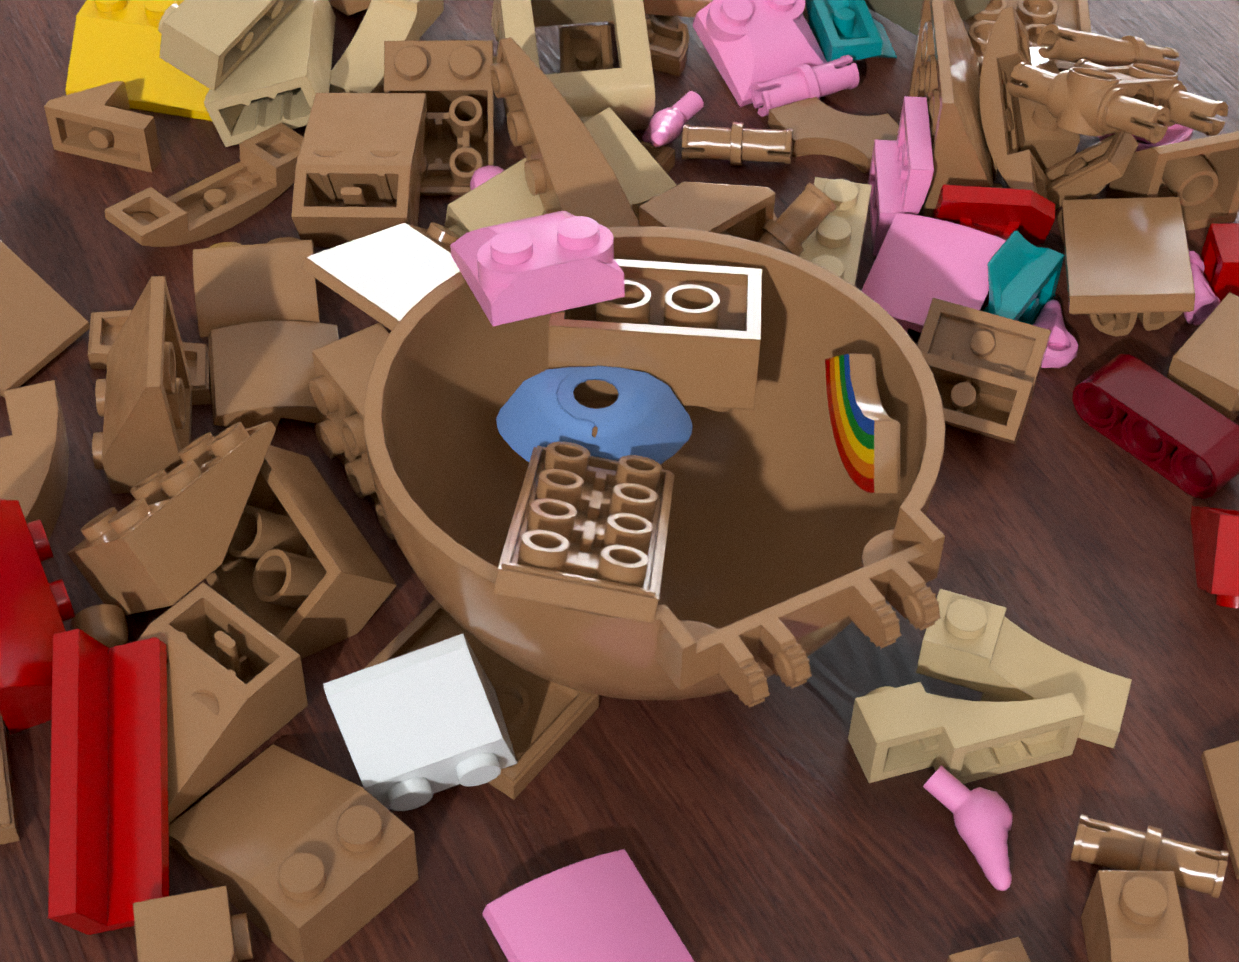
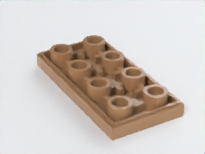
[493,442,675,624]

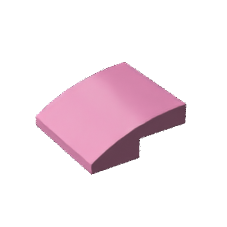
[868,96,934,255]
[861,213,1006,333]
[482,849,695,962]

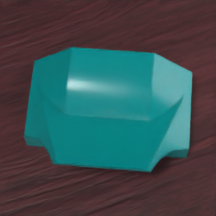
[806,0,897,62]
[983,231,1064,325]

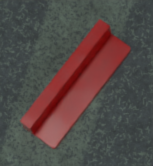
[48,628,169,935]

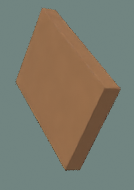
[1062,197,1195,314]
[364,599,599,800]

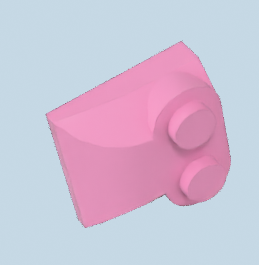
[692,0,827,107]
[450,211,625,326]

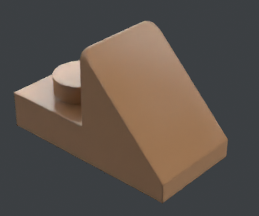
[44,81,162,173]

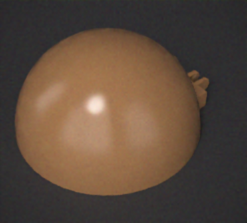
[363,226,945,708]

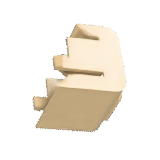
[491,0,655,131]

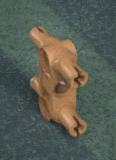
[1008,58,1228,144]

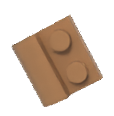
[193,237,320,337]
[917,298,1051,444]

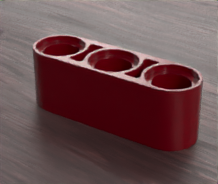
[1072,354,1239,499]

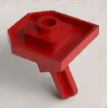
[932,185,1055,246]

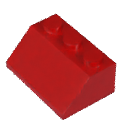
[0,499,76,735]

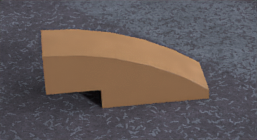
[0,380,69,542]

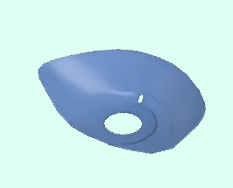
[496,366,693,464]

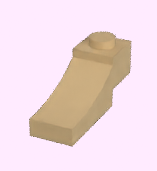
[329,0,444,93]
[916,589,1132,748]
[848,682,1085,784]

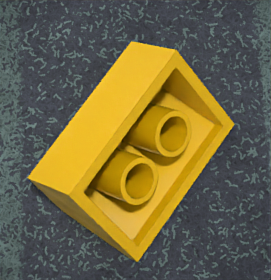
[65,0,212,121]

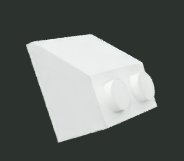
[323,634,517,811]

